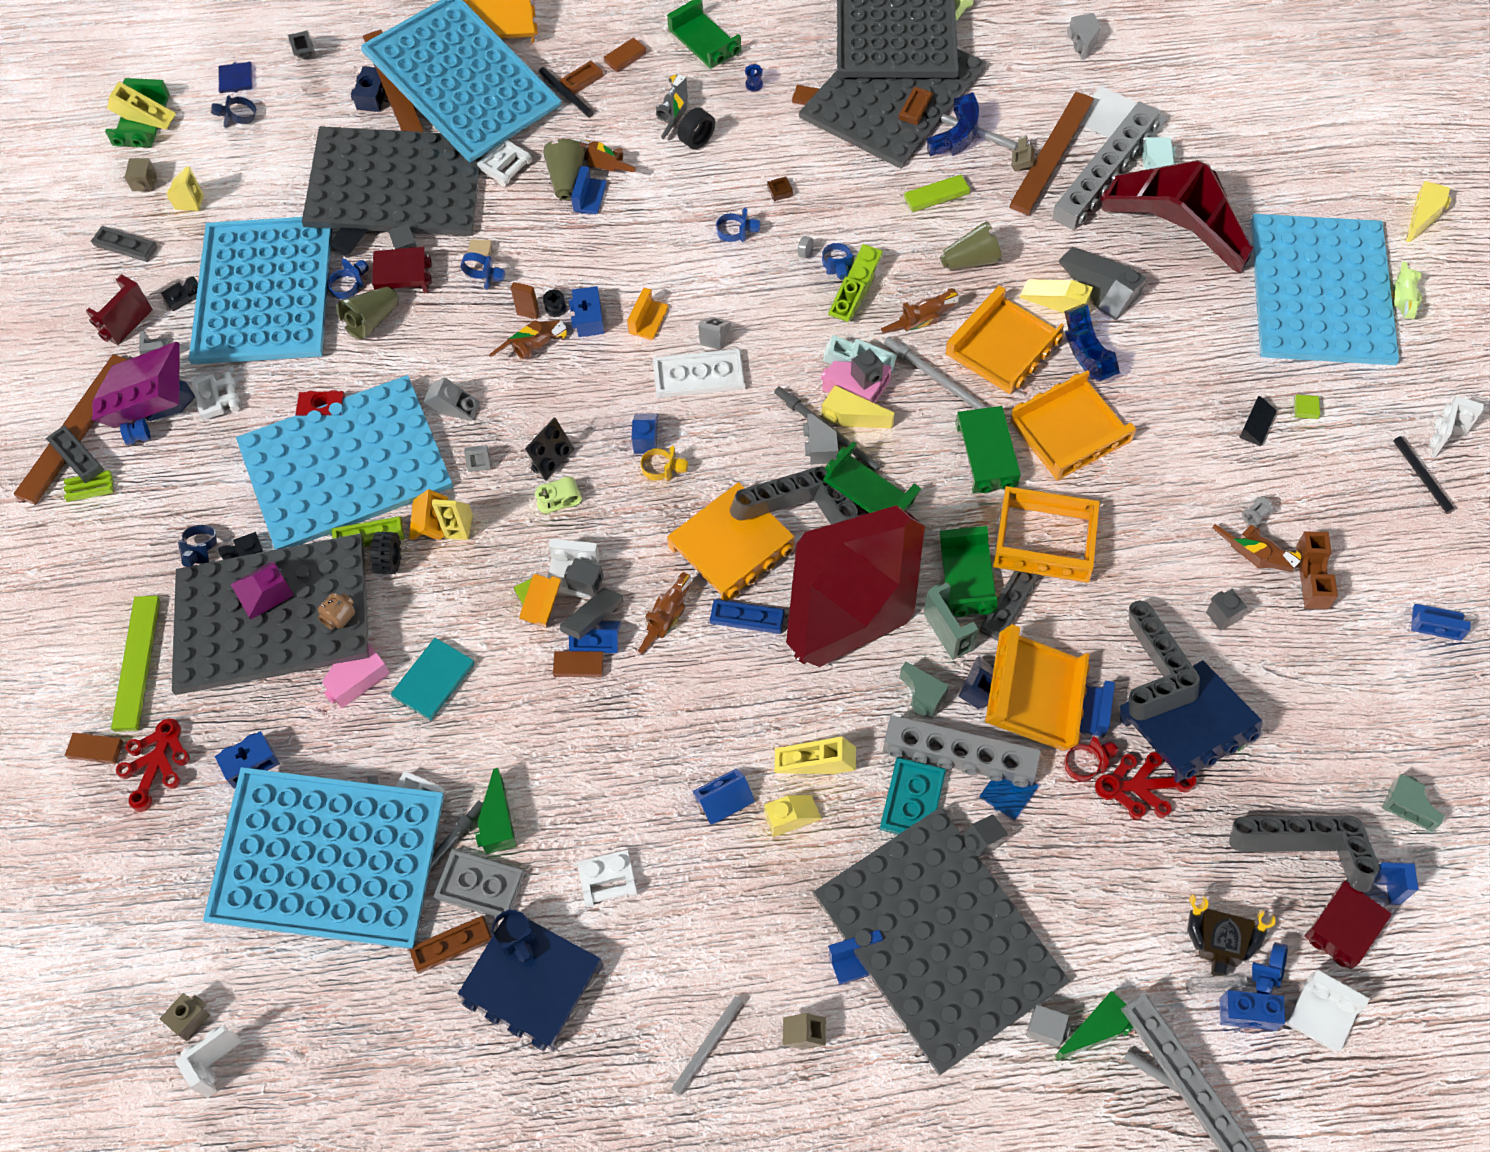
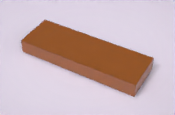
[409,915,492,974]

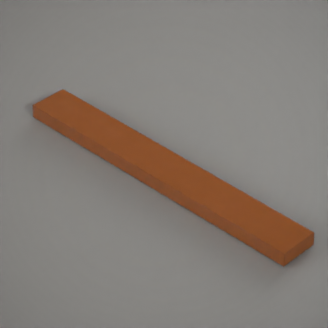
[1009,91,1094,216]
[13,354,129,505]

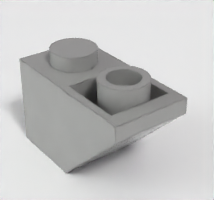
[1067,13,1101,60]
[423,377,480,421]
[803,414,838,465]

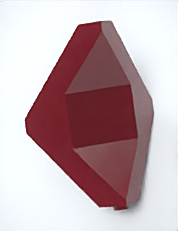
[1100,160,1253,273]
[786,505,925,667]

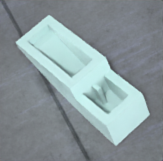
[822,335,897,374]

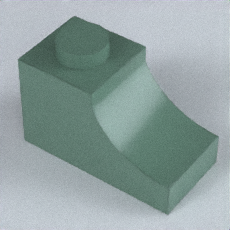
[899,661,949,718]
[1382,774,1445,832]

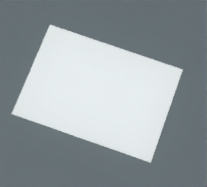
[1081,86,1168,153]

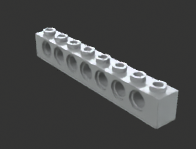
[1052,101,1161,230]

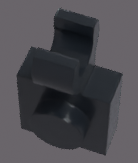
[161,276,198,311]
[218,532,264,560]

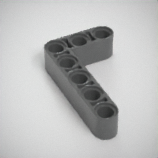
[730,466,858,524]
[1129,600,1200,720]
[1229,816,1380,892]

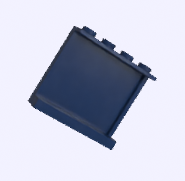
[1120,660,1263,783]
[457,909,603,1052]

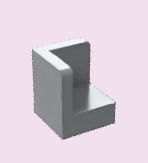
[139,330,169,355]

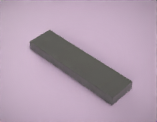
[979,571,1041,641]

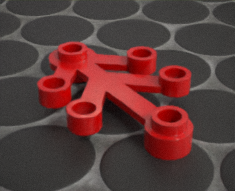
[116,718,190,812]
[1095,752,1196,820]

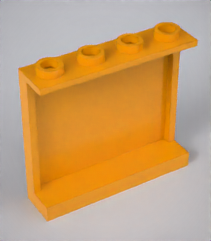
[463,0,538,43]
[945,285,1064,395]
[1010,370,1136,481]
[667,482,795,601]
[985,624,1090,751]

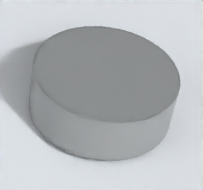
[797,236,813,259]

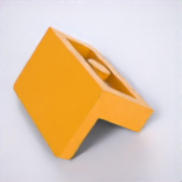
[627,287,668,340]
[409,489,448,540]
[519,574,561,627]

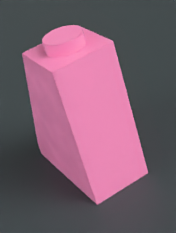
[821,361,892,403]
[322,643,390,708]

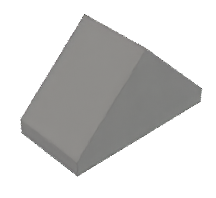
[698,317,731,350]

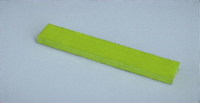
[111,596,161,732]

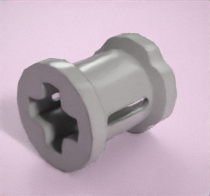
[1241,497,1274,527]

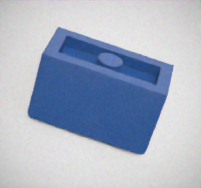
[571,166,607,214]
[1411,604,1471,641]
[569,620,620,653]
[1079,680,1115,737]
[692,768,755,825]
[1374,863,1419,905]
[828,930,883,985]

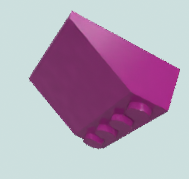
[92,341,180,428]

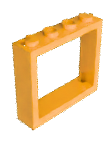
[993,486,1100,583]

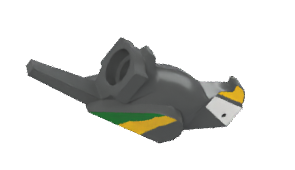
[656,74,688,140]

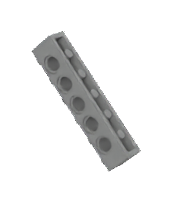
[883,715,1040,787]

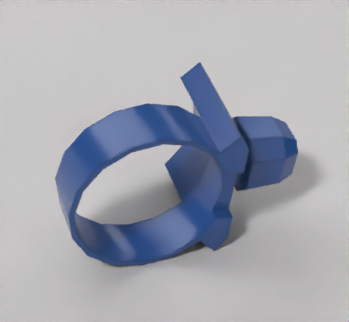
[716,207,760,242]
[822,243,854,280]
[460,252,505,289]
[328,258,369,299]
[1252,942,1288,995]

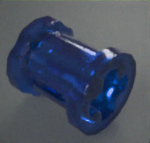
[745,64,763,92]

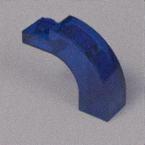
[927,92,979,156]
[1064,303,1120,381]

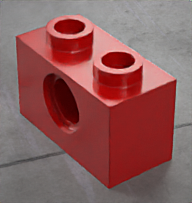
[296,390,346,416]

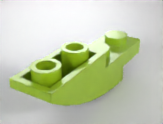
[828,244,883,322]

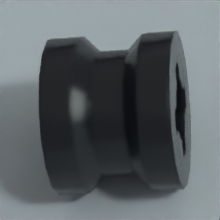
[543,289,566,317]

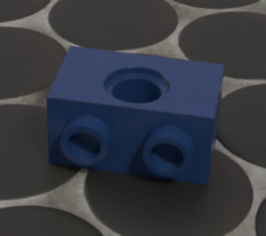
[351,66,386,112]

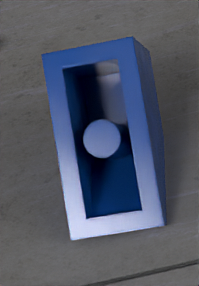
[631,413,658,454]

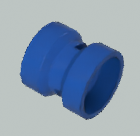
[120,418,151,446]

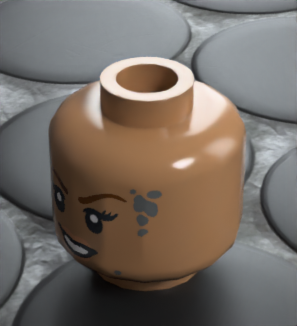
[318,593,355,630]

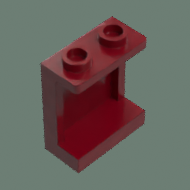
[372,247,432,293]
[86,274,153,345]
[1304,880,1392,970]

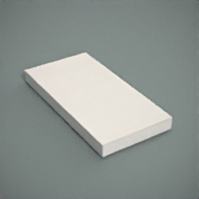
[653,349,745,398]

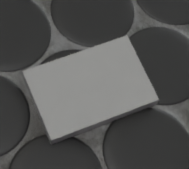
[433,849,526,920]

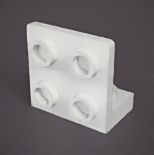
[1429,396,1484,458]
[547,539,600,598]
[1287,970,1370,1053]
[174,1026,242,1098]

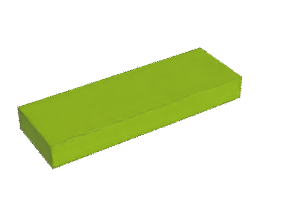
[904,174,970,213]
[332,516,405,547]

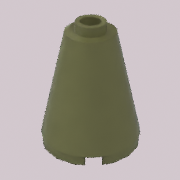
[543,139,585,201]
[940,221,1002,271]
[336,287,399,340]

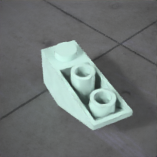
[1142,137,1177,169]

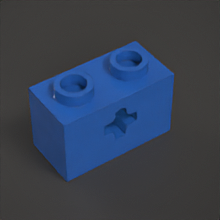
[569,286,604,337]
[214,731,280,789]
[1220,990,1285,1031]

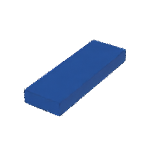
[710,599,785,634]

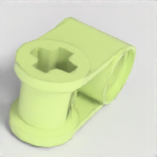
[535,477,582,514]

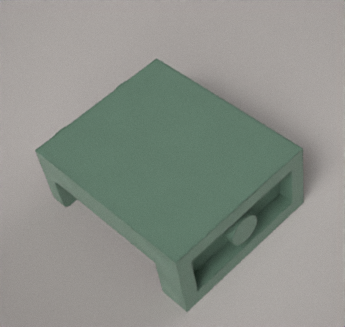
[924,583,979,660]

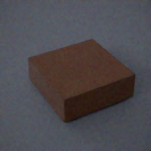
[767,176,793,201]

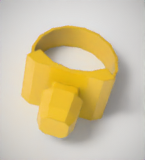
[640,446,689,482]

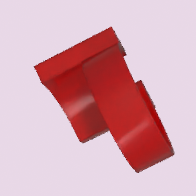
[1064,736,1119,781]

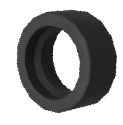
[677,107,716,150]

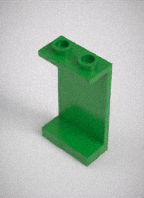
[667,0,741,69]
[105,78,170,148]
[955,406,1021,493]
[823,441,922,513]
[940,526,998,617]

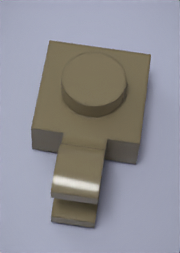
[1011,135,1035,171]

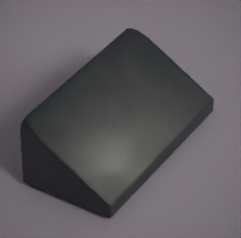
[329,227,368,258]
[1239,396,1277,446]

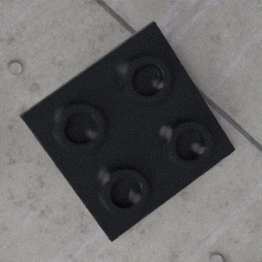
[525,417,574,481]

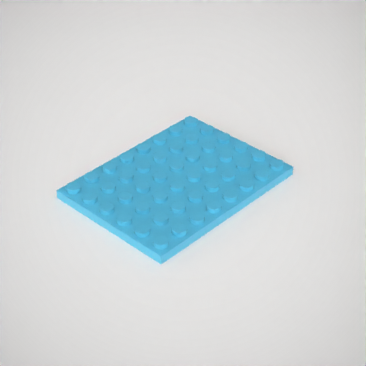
[361,0,561,163]
[1251,214,1399,365]
[189,217,332,365]
[236,375,453,550]
[203,767,445,949]

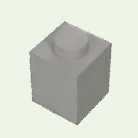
[1026,1004,1071,1048]

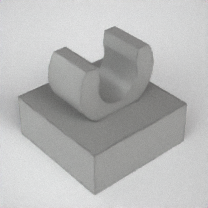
[464,445,491,472]

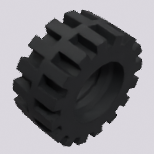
[370,532,401,574]

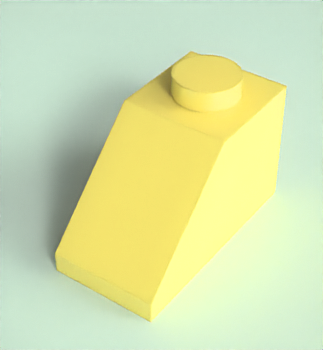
[167,166,204,211]
[764,795,821,837]

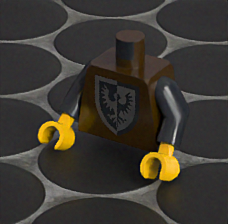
[1187,894,1275,978]

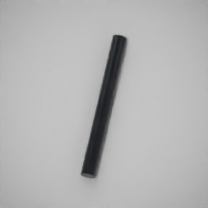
[539,67,594,118]
[1393,436,1455,514]

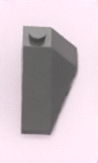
[1059,247,1146,321]

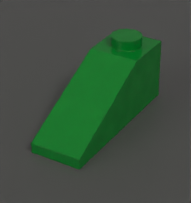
[475,768,517,854]
[1055,991,1133,1060]

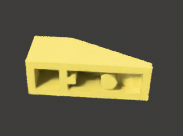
[107,82,176,130]
[1406,181,1451,242]
[1020,279,1093,319]
[821,385,895,429]
[432,499,473,540]
[774,736,856,774]

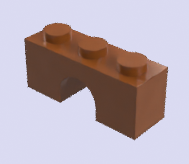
[1296,531,1338,609]

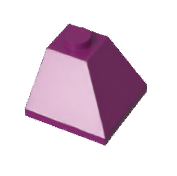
[230,560,294,619]

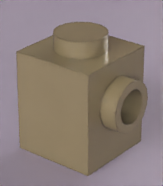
[125,158,157,191]
[159,993,210,1041]
[783,1013,826,1050]

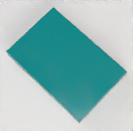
[390,638,475,721]
[879,757,946,835]

